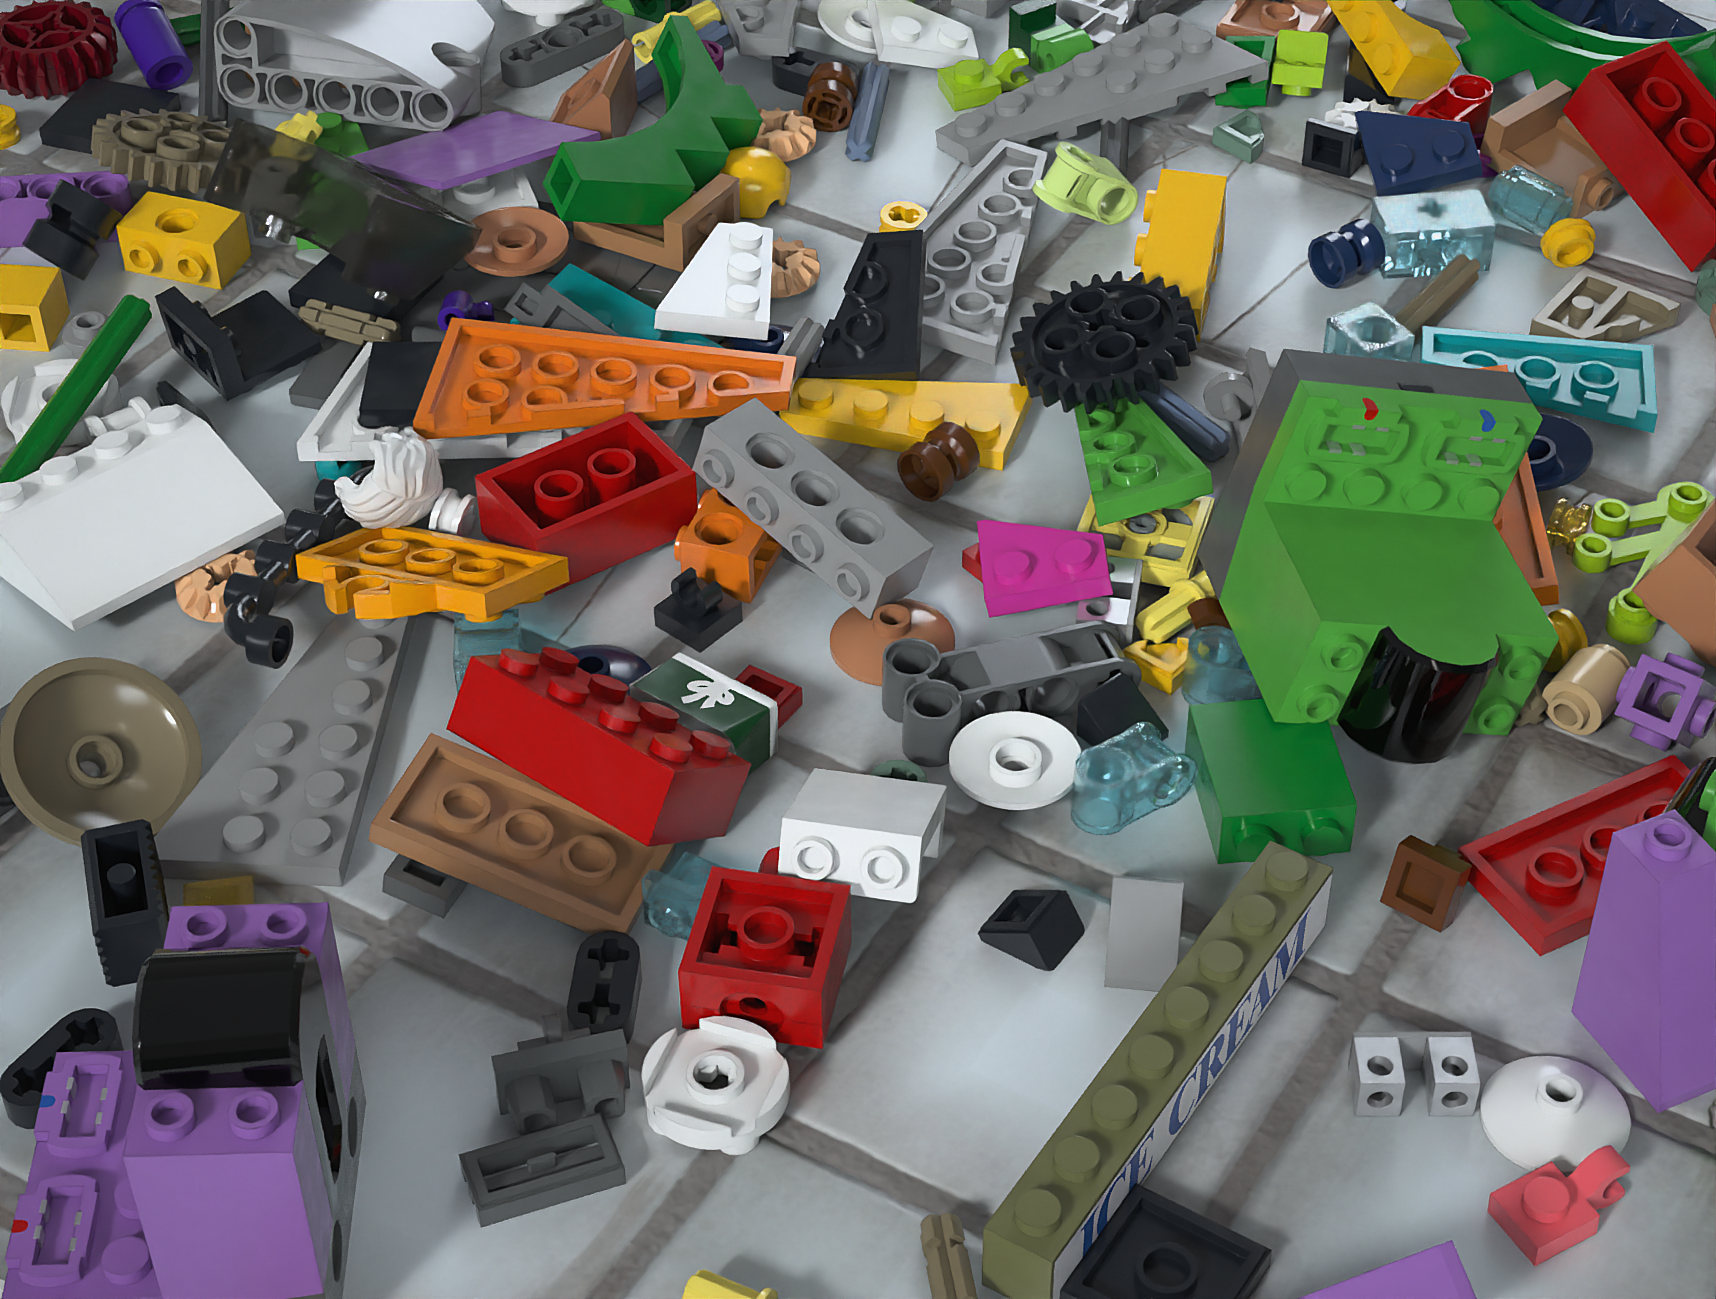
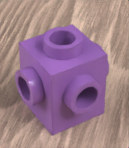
[1614,652,1716,752]

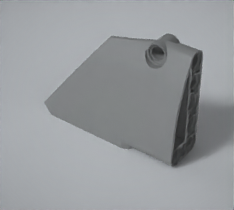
[214,0,495,132]

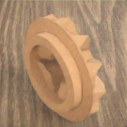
[750,107,817,162]
[770,236,820,298]
[174,549,257,623]

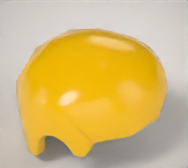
[719,146,792,219]

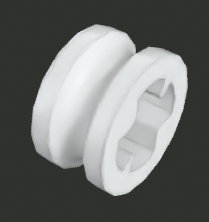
[429,487,479,538]

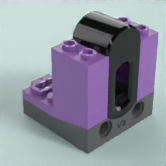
[1,902,366,1299]

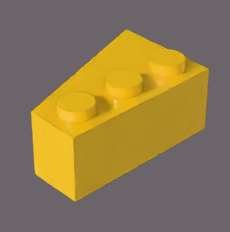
[1128,168,1227,342]

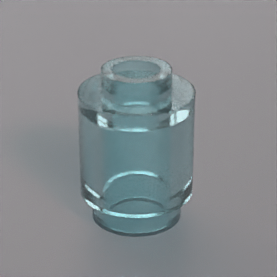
[1488,165,1573,235]

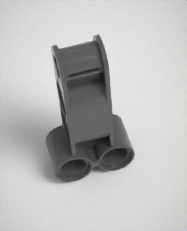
[882,620,1142,767]

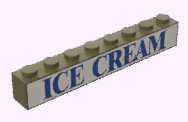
[982,841,1333,1299]

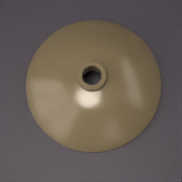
[0,657,202,847]

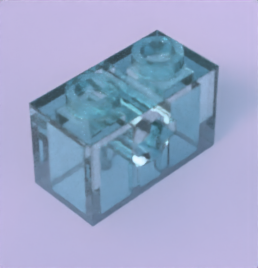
[1370,189,1497,279]

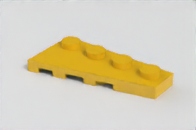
[779,378,1033,471]

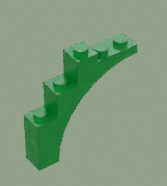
[1449,0,1716,100]
[542,15,763,226]

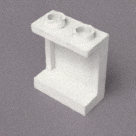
[778,768,947,903]

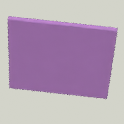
[344,111,601,191]

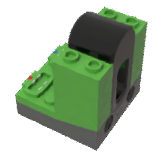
[1197,349,1559,765]

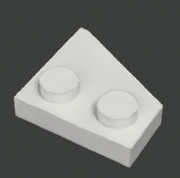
[867,0,979,69]

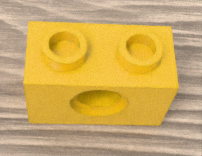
[116,191,252,290]

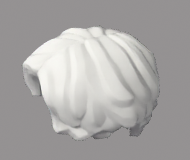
[334,427,443,529]

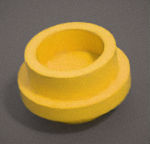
[1540,218,1596,268]

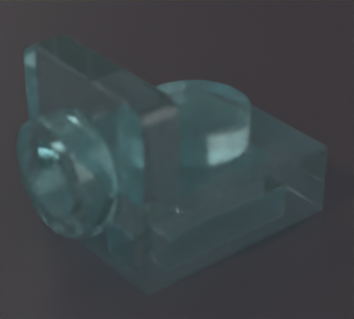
[641,852,727,941]

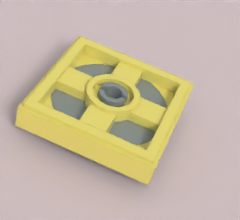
[1077,494,1215,587]

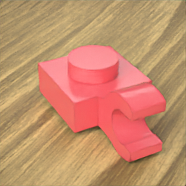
[1487,1145,1630,1266]

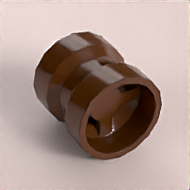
[802,61,859,132]
[897,422,980,502]

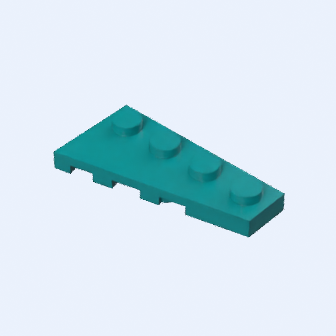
[1420,326,1658,433]

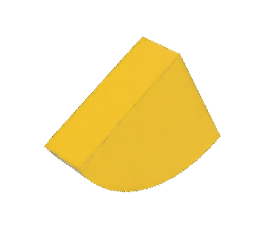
[1122,637,1208,696]

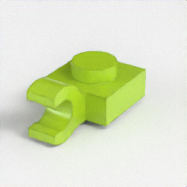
[937,48,1029,112]

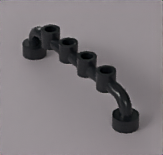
[223,465,374,669]

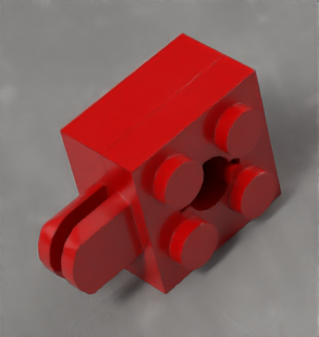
[678,846,852,1049]

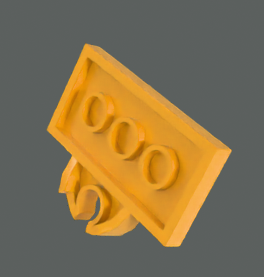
[295,526,569,623]

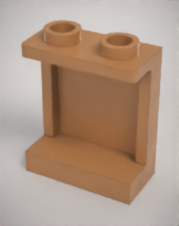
[1480,79,1626,219]
[573,173,740,273]

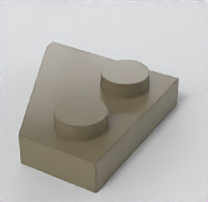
[1529,267,1681,343]

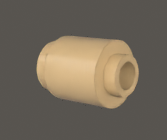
[1542,644,1631,735]

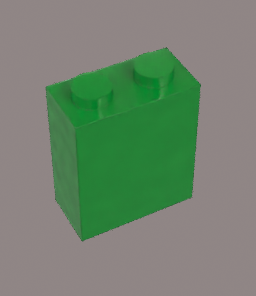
[1185,698,1357,864]

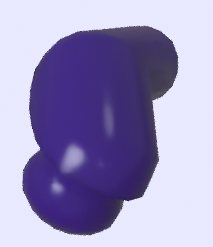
[438,290,495,331]

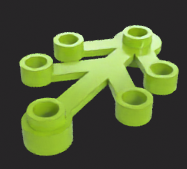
[1572,481,1715,645]

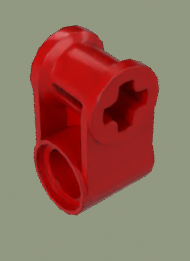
[1407,74,1494,134]

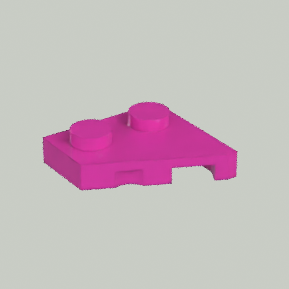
[977,520,1113,618]

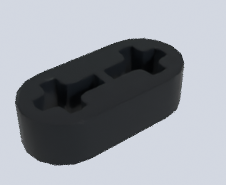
[772,47,860,97]
[567,931,642,1044]
[0,1008,124,1129]

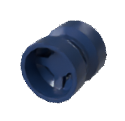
[1308,219,1386,289]

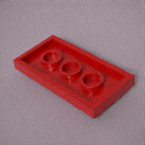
[1457,754,1709,956]

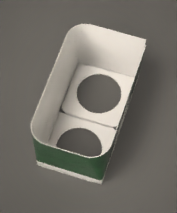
[630,652,778,778]

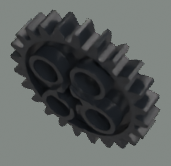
[1010,271,1199,414]

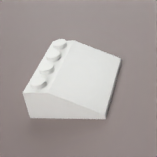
[0,404,286,632]

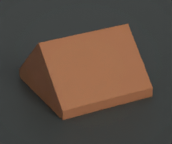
[549,39,638,156]

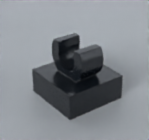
[654,567,743,653]

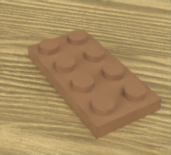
[368,733,676,935]

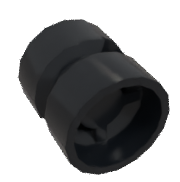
[22,179,123,281]

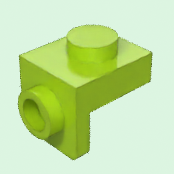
[1271,29,1329,96]

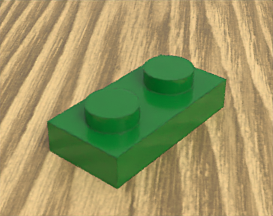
[1215,36,1276,109]

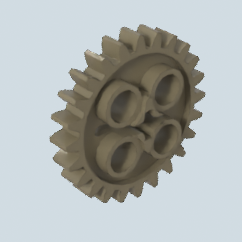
[91,109,266,193]

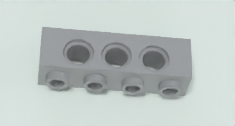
[693,398,934,620]

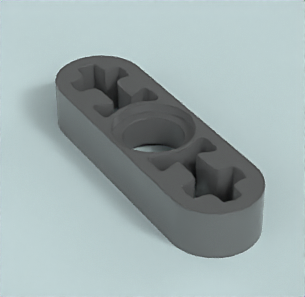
[500,9,625,88]

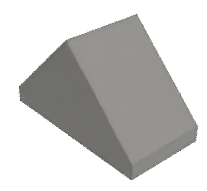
[1104,875,1184,992]

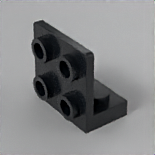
[155,286,322,401]

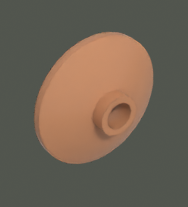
[459,206,569,277]
[830,598,955,687]

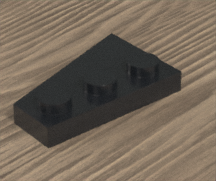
[803,229,927,381]

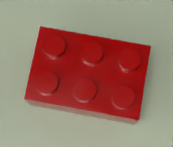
[475,411,698,596]

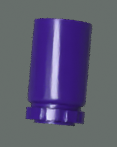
[114,0,193,91]

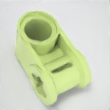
[1032,141,1138,225]

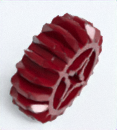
[0,0,119,100]

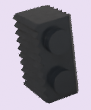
[81,819,170,987]

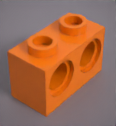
[674,487,782,604]

